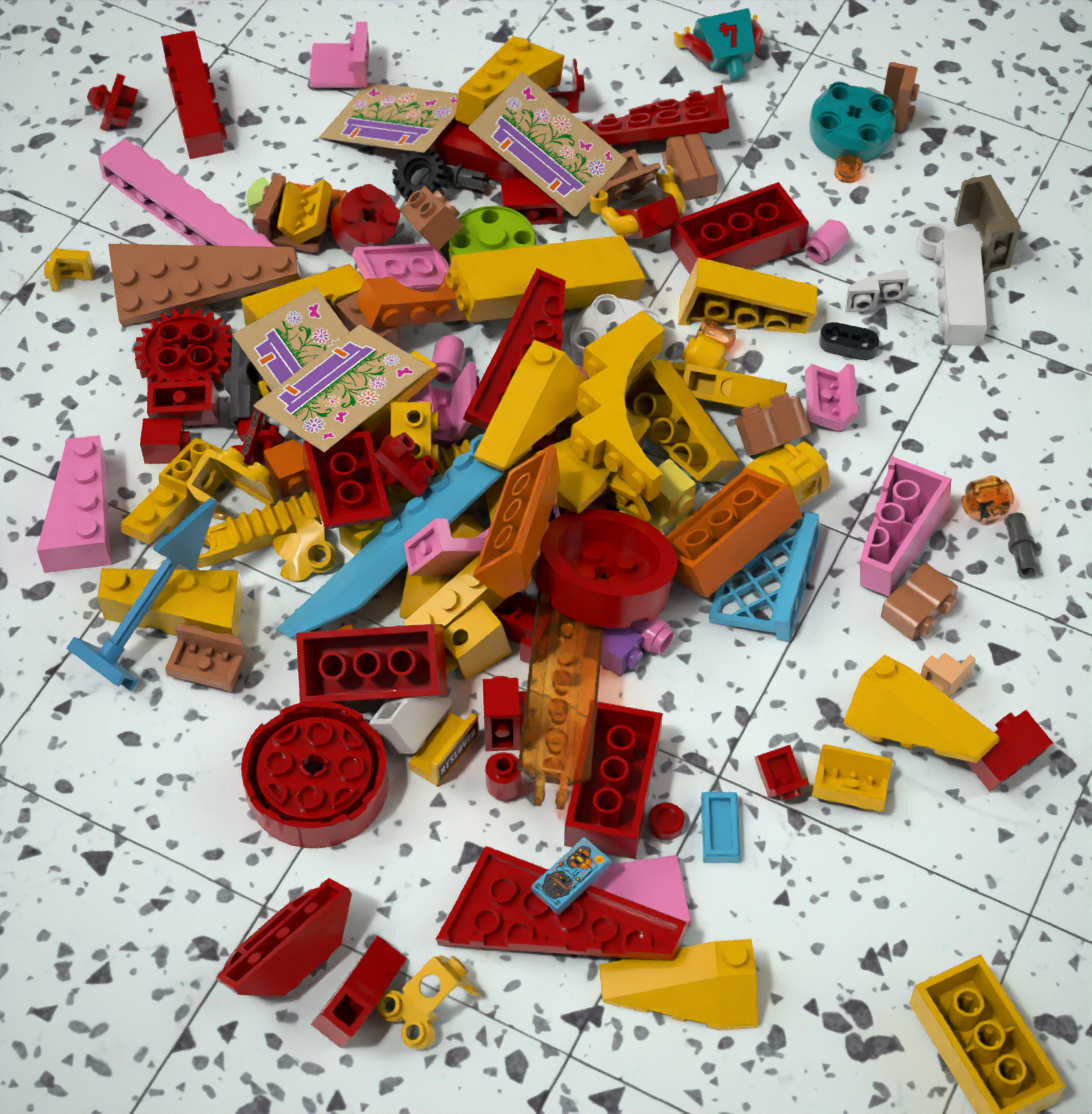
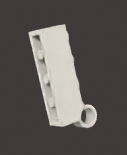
[916,223,987,346]

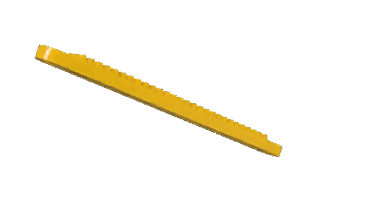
[196,417,572,568]

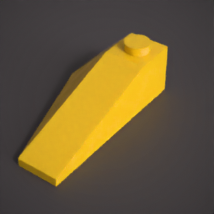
[535,413,651,513]
[844,655,999,763]

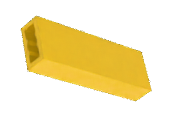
[446,235,646,323]

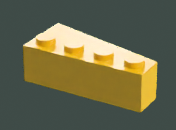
[455,36,565,125]
[678,257,817,334]
[625,359,740,482]
[97,568,243,637]

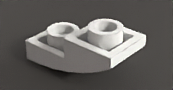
[845,270,909,312]

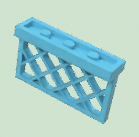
[709,512,821,642]

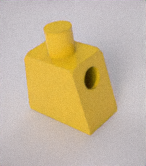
[444,600,512,679]

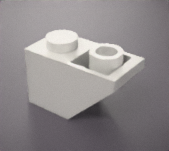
[368,698,453,754]

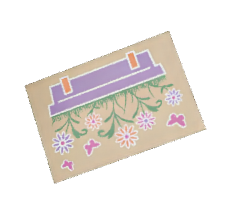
[468,72,627,217]
[318,82,458,153]
[232,287,349,390]
[253,324,431,452]

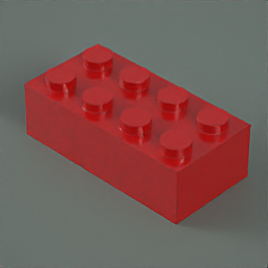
[670,182,809,275]
[296,624,447,703]
[564,701,663,859]

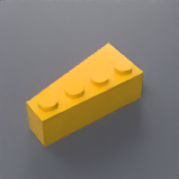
[241,263,364,326]

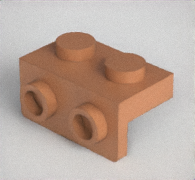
[883,62,920,134]
[165,624,246,692]

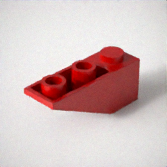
[311,936,407,1048]

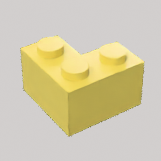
[619,458,696,536]

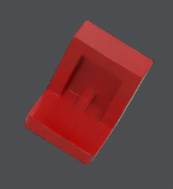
[754,745,810,801]

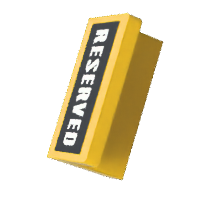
[408,712,479,787]

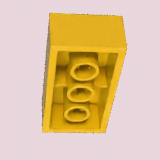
[909,954,1066,1114]

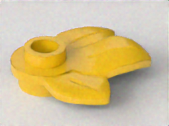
[272,515,336,581]

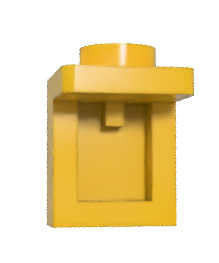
[44,248,95,291]

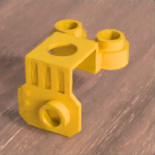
[377,954,481,1050]

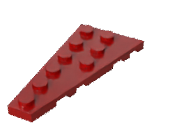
[582,84,730,146]
[463,268,566,452]
[436,846,688,961]

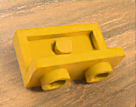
[277,179,332,245]
[811,744,893,812]

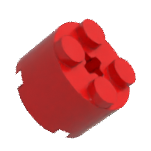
[330,184,400,253]

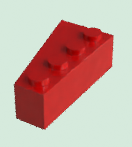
[161,30,227,159]
[426,117,527,181]

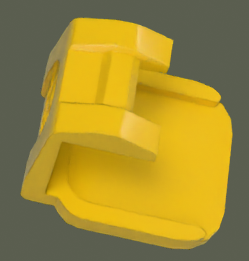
[743,441,830,508]
[187,447,280,521]

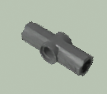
[223,335,264,428]

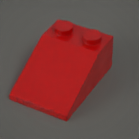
[303,430,391,530]

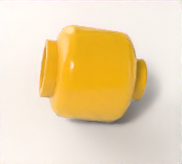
[680,334,729,370]

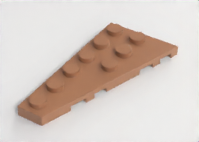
[108,244,301,327]

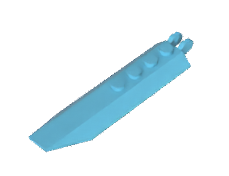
[276,433,504,639]

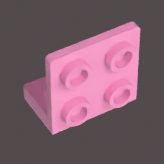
[309,22,370,88]
[432,362,480,449]

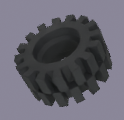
[392,148,450,202]

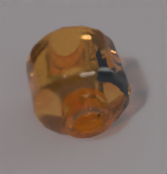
[961,475,1014,522]

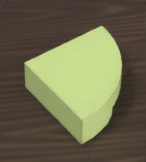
[247,176,270,213]

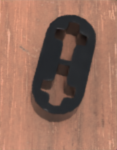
[819,322,879,360]

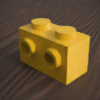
[391,402,439,464]

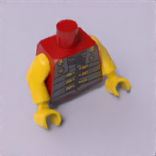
[590,165,686,239]

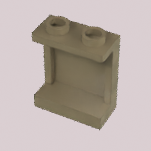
[954,174,1021,274]

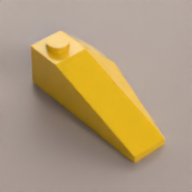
[474,340,588,472]
[599,939,758,1031]

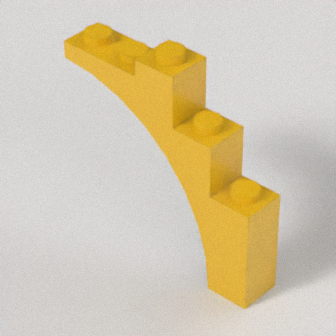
[569,310,665,502]

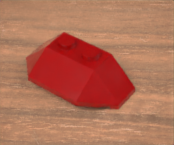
[216,878,352,996]

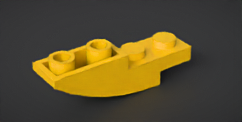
[659,359,787,408]
[121,438,223,545]

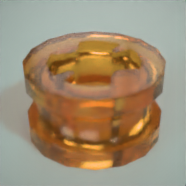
[834,154,862,183]

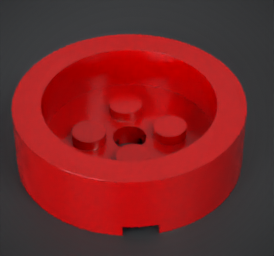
[534,509,677,628]
[241,701,389,848]

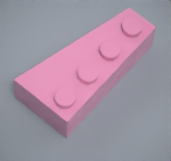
[37,435,112,573]
[860,456,952,597]

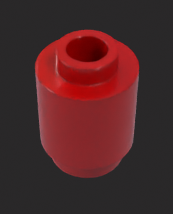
[485,752,522,801]

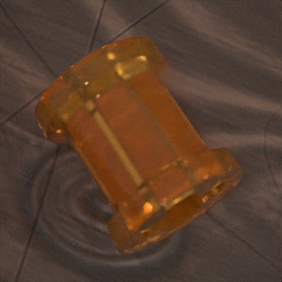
[696,317,737,355]

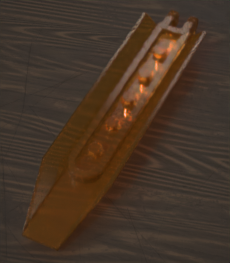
[518,590,604,810]

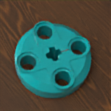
[809,81,896,163]

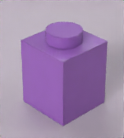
[587,627,643,677]

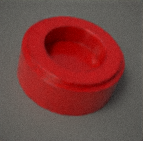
[648,802,685,840]

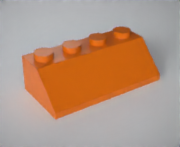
[473,445,561,599]
[665,468,802,598]

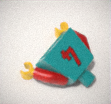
[674,8,764,81]

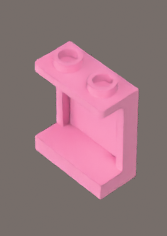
[404,518,490,576]

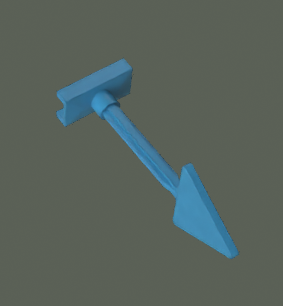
[66,498,217,691]

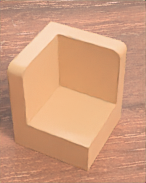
[920,653,976,698]

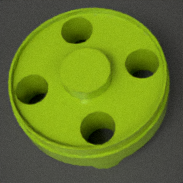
[448,206,537,264]

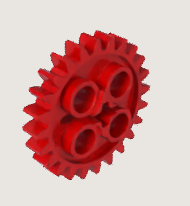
[134,307,232,384]

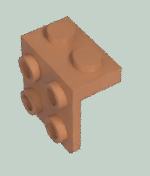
[594,149,661,205]
[253,174,331,253]

